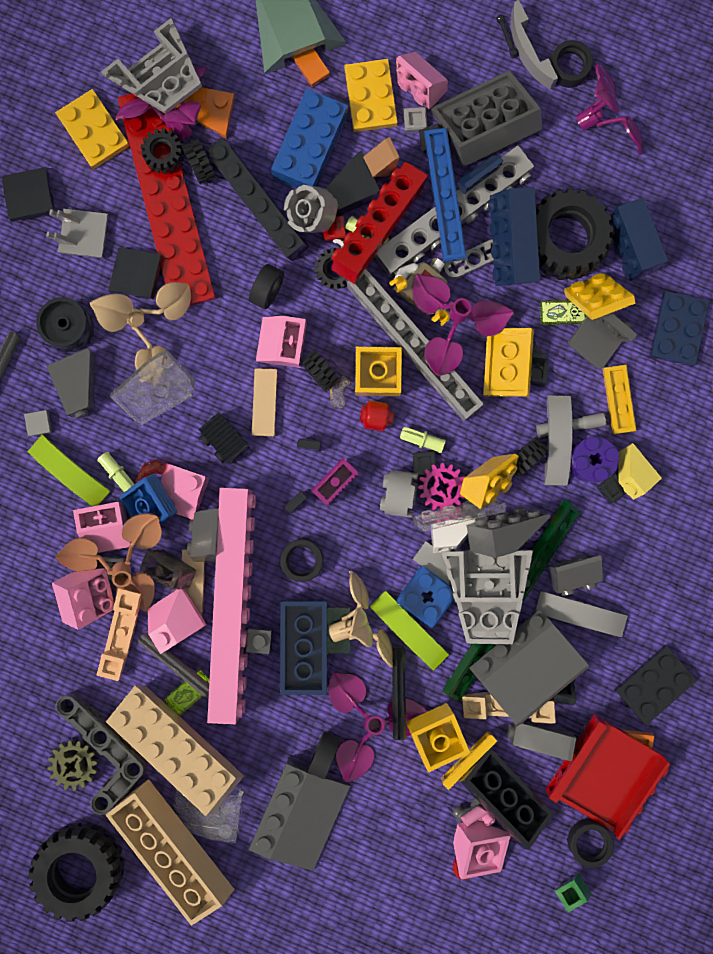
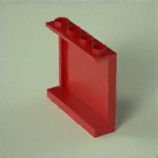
[545,714,670,840]

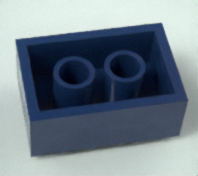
[610,197,668,281]

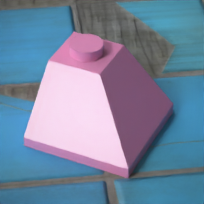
[161,464,209,519]
[148,586,207,654]
[453,820,511,879]

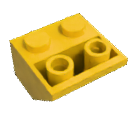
[460,454,519,509]

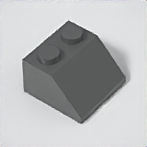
[187,508,219,563]
[547,554,603,596]

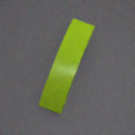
[27,434,111,506]
[370,590,449,671]

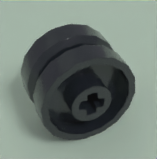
[36,297,94,352]

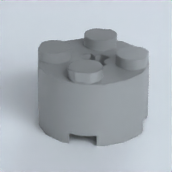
[284,185,338,233]
[380,470,418,518]

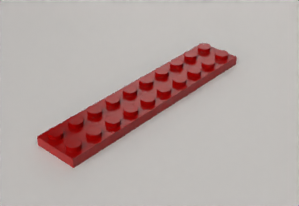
[117,93,216,306]

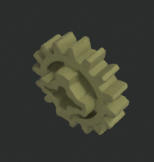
[47,739,100,791]

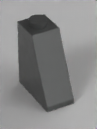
[47,348,96,419]
[507,720,576,761]

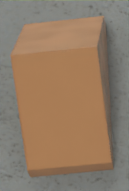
[363,137,400,177]

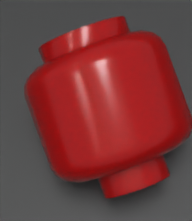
[360,401,394,432]

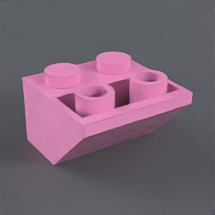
[396,52,448,109]
[256,316,307,368]
[73,502,131,553]
[52,568,114,630]

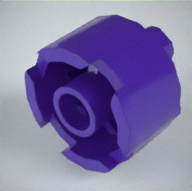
[570,437,619,483]

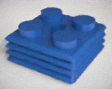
[119,474,177,524]
[396,566,454,628]

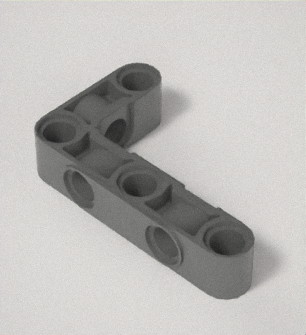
[56,692,148,815]

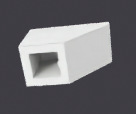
[430,515,477,553]

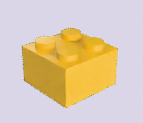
[355,347,402,396]
[406,703,470,773]

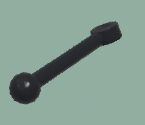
[496,14,517,58]

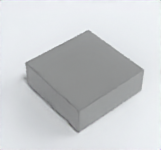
[403,107,427,133]
[24,410,52,437]

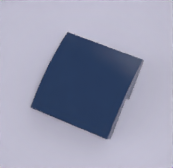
[455,156,503,194]

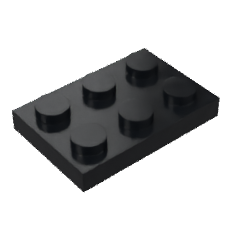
[614,645,697,726]

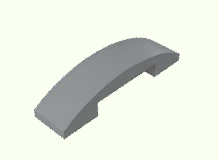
[511,0,558,89]
[544,395,572,486]
[534,591,628,637]

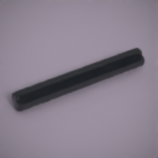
[392,648,406,741]

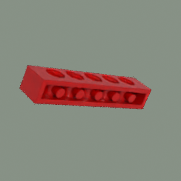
[331,161,428,284]

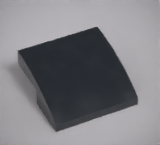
[2,167,54,222]
[108,248,163,299]

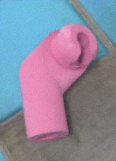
[461,806,495,827]

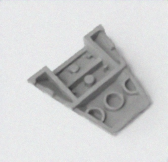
[101,18,202,114]
[441,549,533,644]

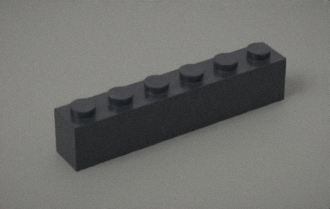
[205,137,309,261]

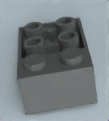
[467,507,550,558]

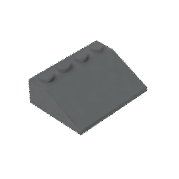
[431,70,542,167]
[469,610,590,727]
[249,758,350,871]

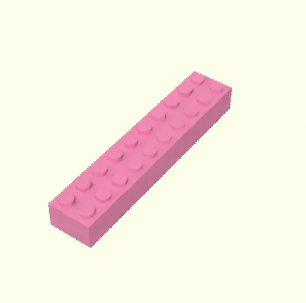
[207,488,256,724]

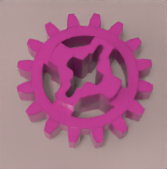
[417,463,465,512]

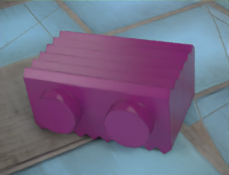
[311,458,358,505]

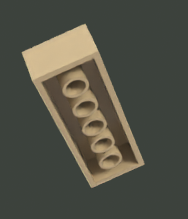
[106,685,244,816]
[105,779,234,926]

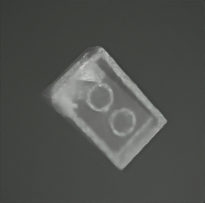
[110,349,195,426]
[173,788,245,843]

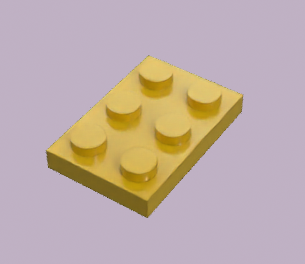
[344,59,397,132]
[55,89,130,170]
[564,273,635,320]
[483,328,534,397]

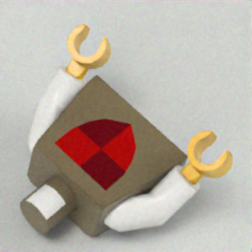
[389,258,450,326]

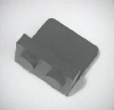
[568,312,637,369]

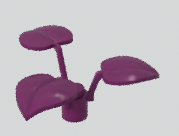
[577,63,643,155]
[115,66,207,140]
[412,274,513,376]
[328,673,427,782]

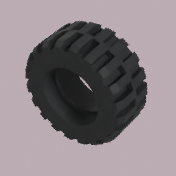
[536,188,615,280]
[28,822,124,922]

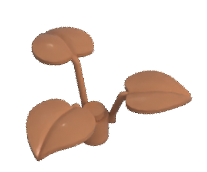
[56,513,162,612]

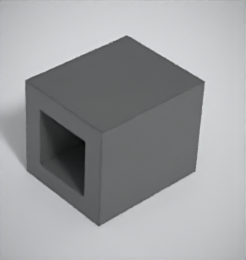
[246,627,273,654]

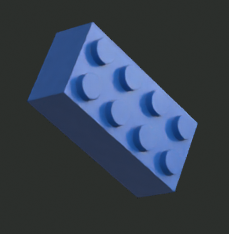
[271,88,348,188]

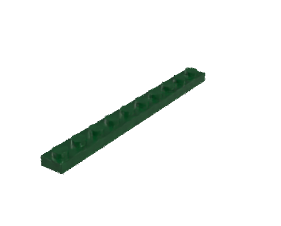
[442,500,580,702]

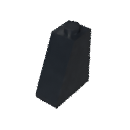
[325,151,380,217]

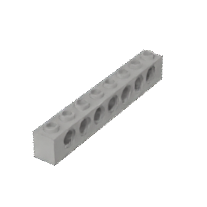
[374,146,534,278]
[347,269,483,422]

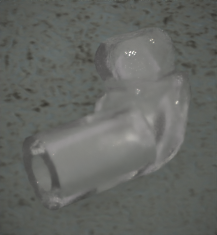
[330,376,351,409]

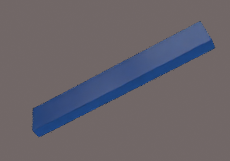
[424,128,466,263]

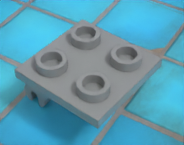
[46,209,109,258]

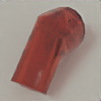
[134,459,166,482]

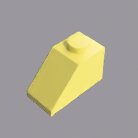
[618,443,662,499]

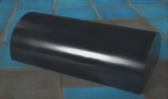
[459,748,554,850]

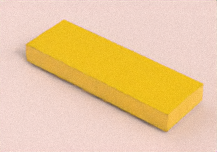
[603,365,637,434]
[441,731,497,790]

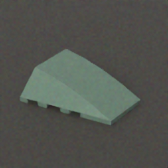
[256,0,346,75]

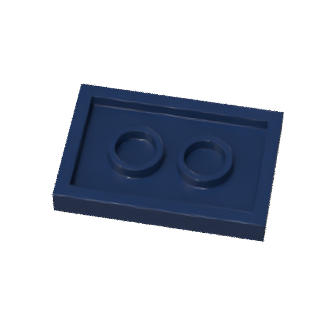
[650,291,709,367]

